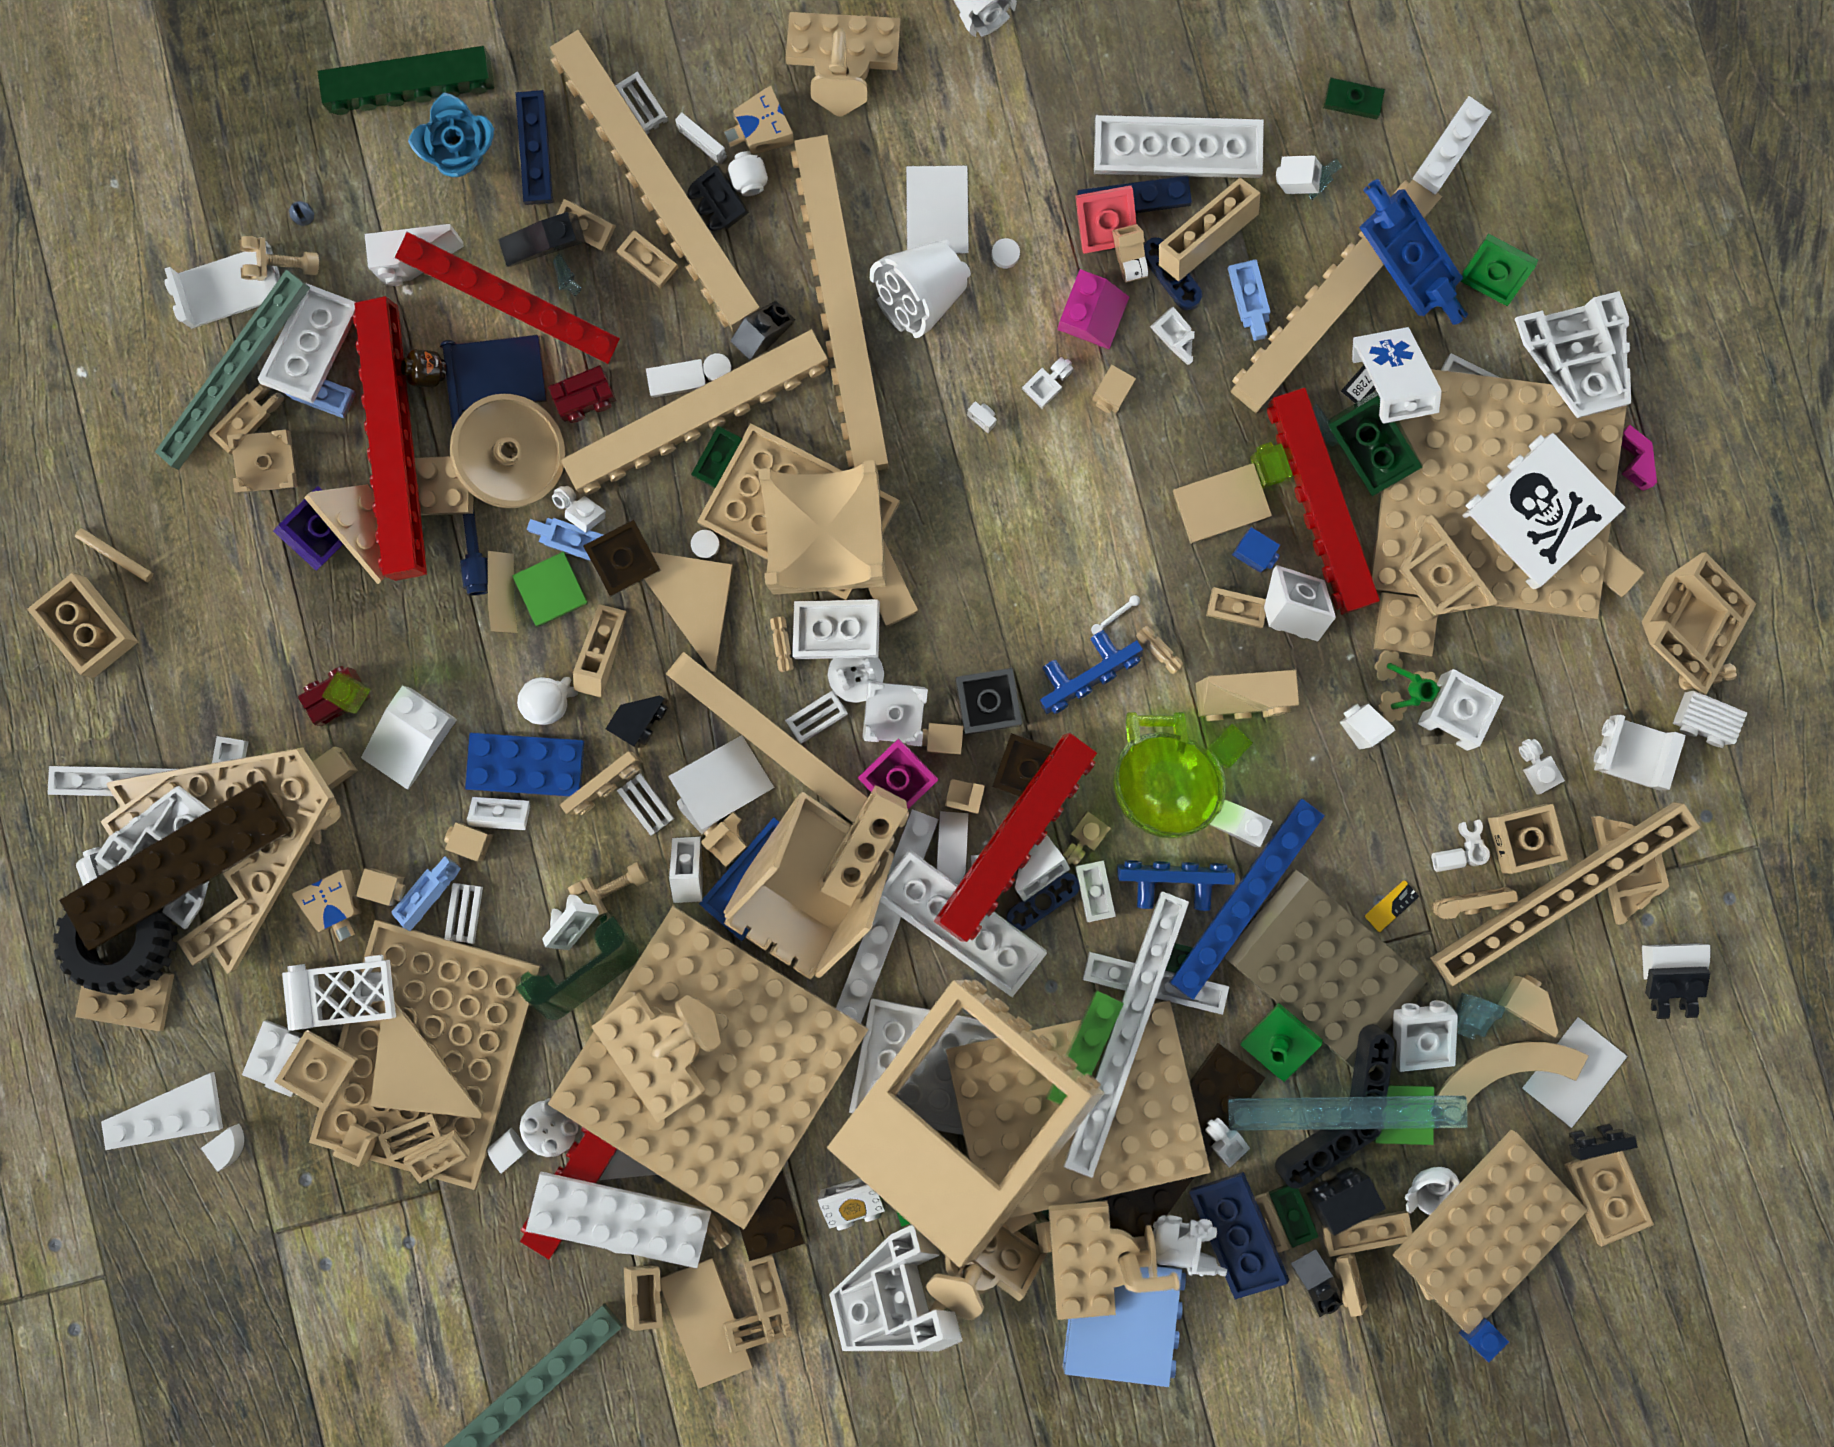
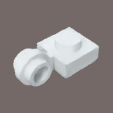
[1022,357,1074,409]
[552,486,606,533]
[1519,739,1565,795]
[1205,1118,1250,1168]

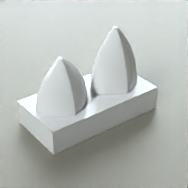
[542,894,599,950]

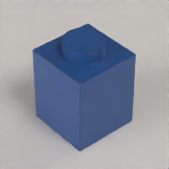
[1232,527,1280,573]
[1459,1318,1509,1362]

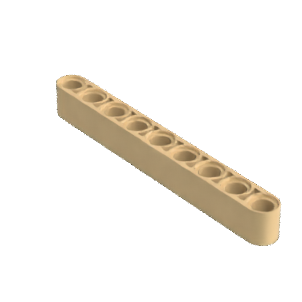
[666,652,868,823]

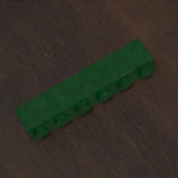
[317,46,495,115]

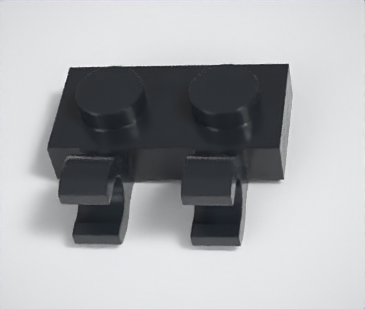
[1645,967,1710,1019]
[1569,1124,1638,1160]

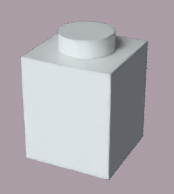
[1276,156,1322,194]

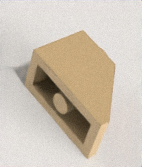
[1497,974,1558,1037]

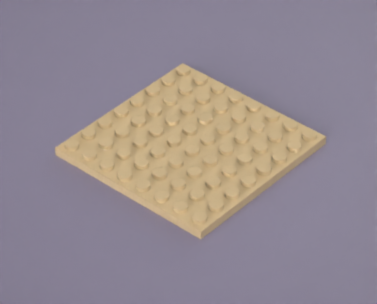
[1371,369,1627,620]
[548,906,869,1229]

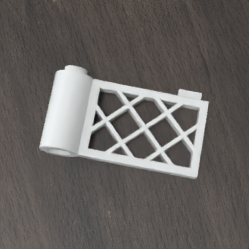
[282,955,396,1030]

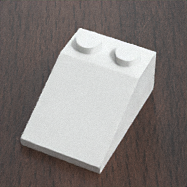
[365,224,464,286]
[361,686,457,790]

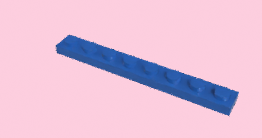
[1168,799,1325,1000]

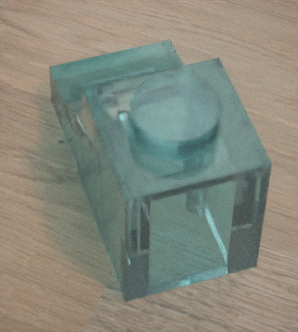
[1455,993,1505,1040]

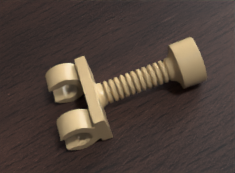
[239,236,319,281]
[568,861,648,918]

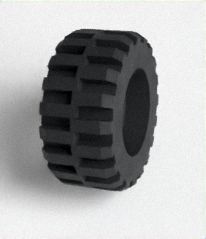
[53,907,178,995]

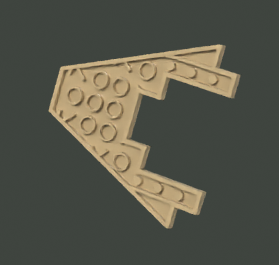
[100,748,334,974]

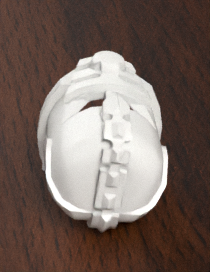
[1153,1215,1227,1276]

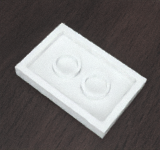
[793,599,880,659]

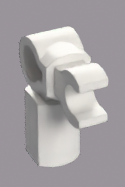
[1431,820,1490,872]

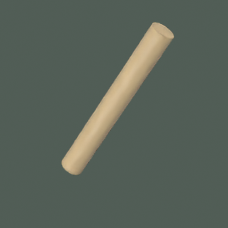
[75,528,153,582]

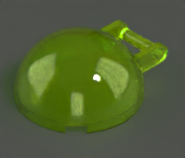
[1113,712,1226,839]

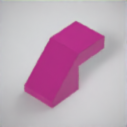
[1621,425,1657,491]

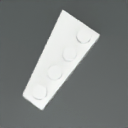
[101,1072,223,1150]

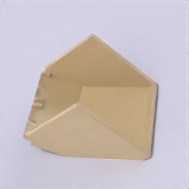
[723,792,894,979]

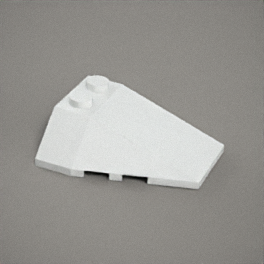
[1515,291,1631,418]
[95,786,210,929]

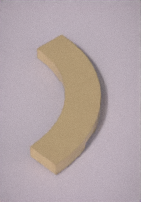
[1434,1041,1589,1117]

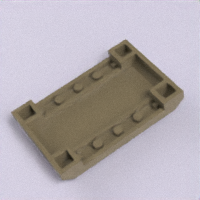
[1224,869,1427,1069]

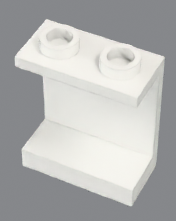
[1594,715,1686,790]

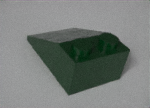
[1328,390,1423,496]

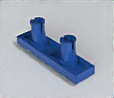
[1040,630,1143,715]
[1117,860,1235,911]

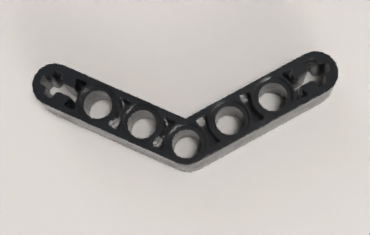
[1275,1024,1395,1189]

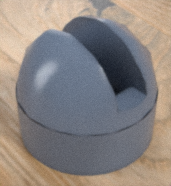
[289,201,314,226]

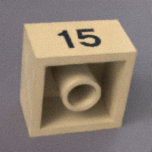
[1488,804,1568,874]

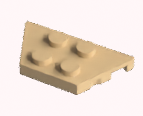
[305,484,385,584]
[1399,514,1498,616]
[1591,816,1669,925]

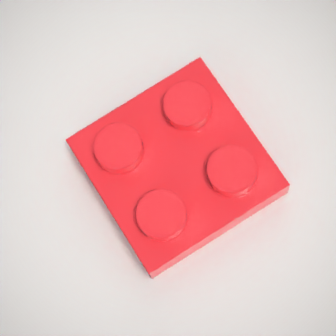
[1075,185,1136,254]

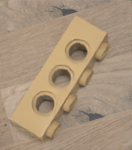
[819,785,909,906]

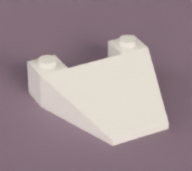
[829,1225,962,1351]

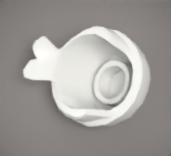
[517,677,578,725]
[1405,1167,1460,1215]

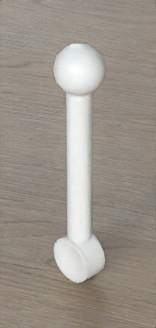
[1091,595,1140,635]

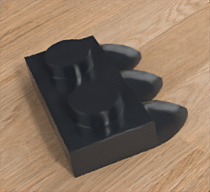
[687,164,749,231]

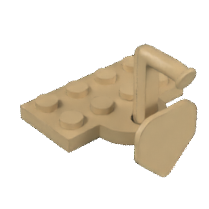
[786,12,901,117]
[591,993,720,1123]
[1048,1201,1180,1320]
[926,1224,1047,1320]

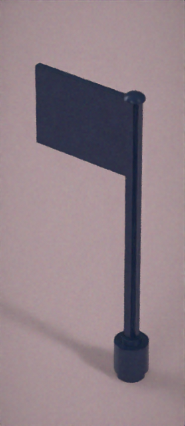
[440,335,547,596]

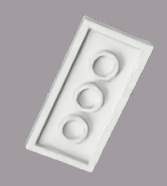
[258,283,356,404]

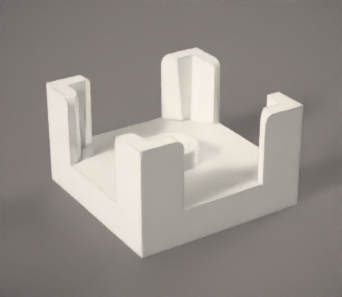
[1418,669,1504,751]
[862,681,928,746]

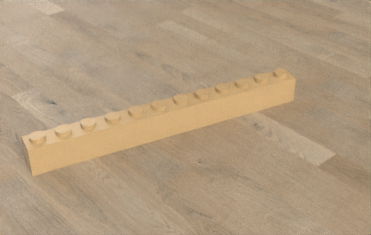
[550,30,760,333]
[790,135,889,470]

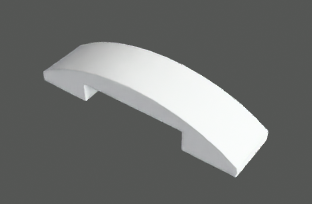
[937,811,968,885]

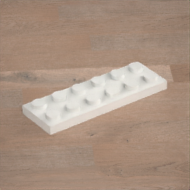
[1094,115,1263,178]
[880,850,1047,997]
[526,1172,711,1268]

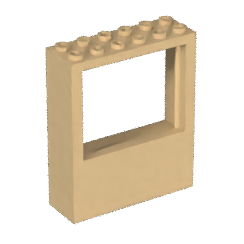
[827,979,1104,1267]

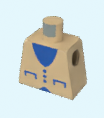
[723,86,794,154]
[292,870,362,942]

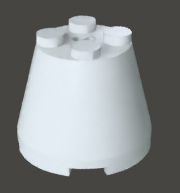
[870,239,971,338]

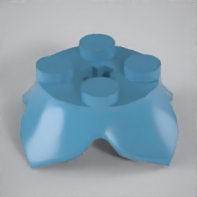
[408,92,494,178]

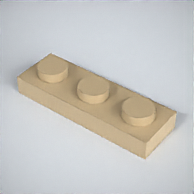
[1321,1210,1412,1257]

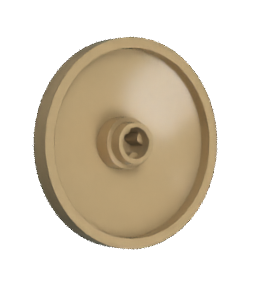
[450,394,565,508]

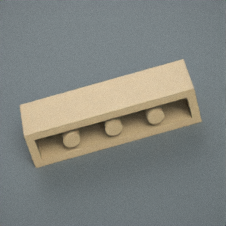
[1159,178,1260,281]

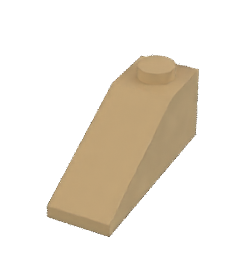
[573,604,626,697]

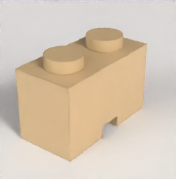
[624,1264,663,1331]

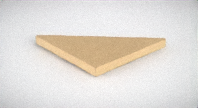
[645,552,733,672]
[370,1000,484,1119]

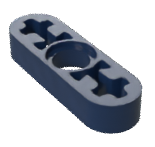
[1144,237,1202,310]
[1006,873,1080,931]

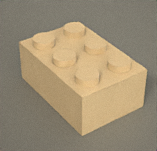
[27,573,138,678]

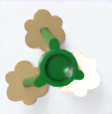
[1374,651,1442,722]

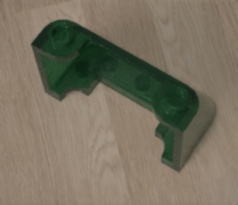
[515,910,639,1020]

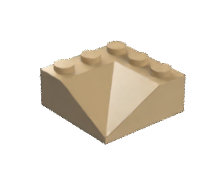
[1196,670,1299,721]

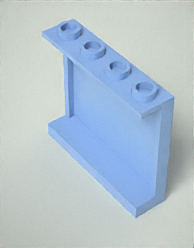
[1063,1265,1186,1387]

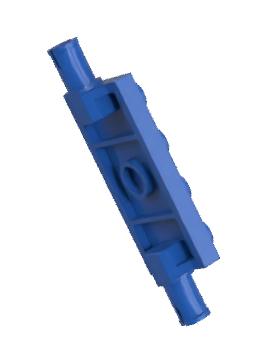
[1359,179,1468,325]

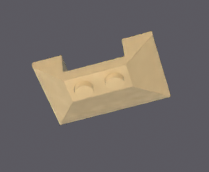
[1642,552,1756,695]

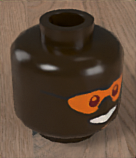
[401,349,446,388]

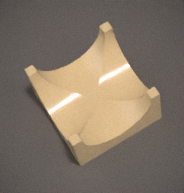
[758,460,886,595]

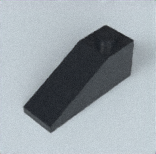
[498,212,586,267]

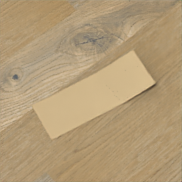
[488,551,517,633]

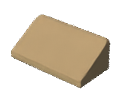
[1603,542,1644,597]

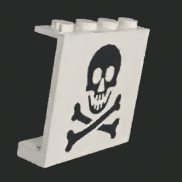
[1462,433,1625,589]

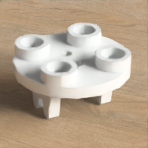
[828,658,884,703]
[520,1098,579,1157]

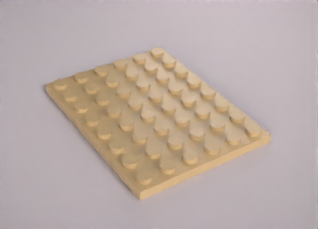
[309,920,542,1190]
[945,1000,1211,1218]

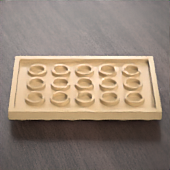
[697,423,900,600]
[1392,1130,1588,1334]

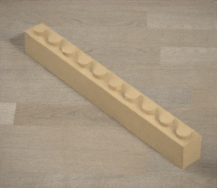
[1231,180,1442,413]
[561,329,829,495]
[1430,802,1700,986]

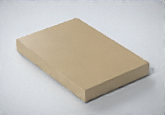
[1173,463,1272,544]
[1564,1151,1654,1247]

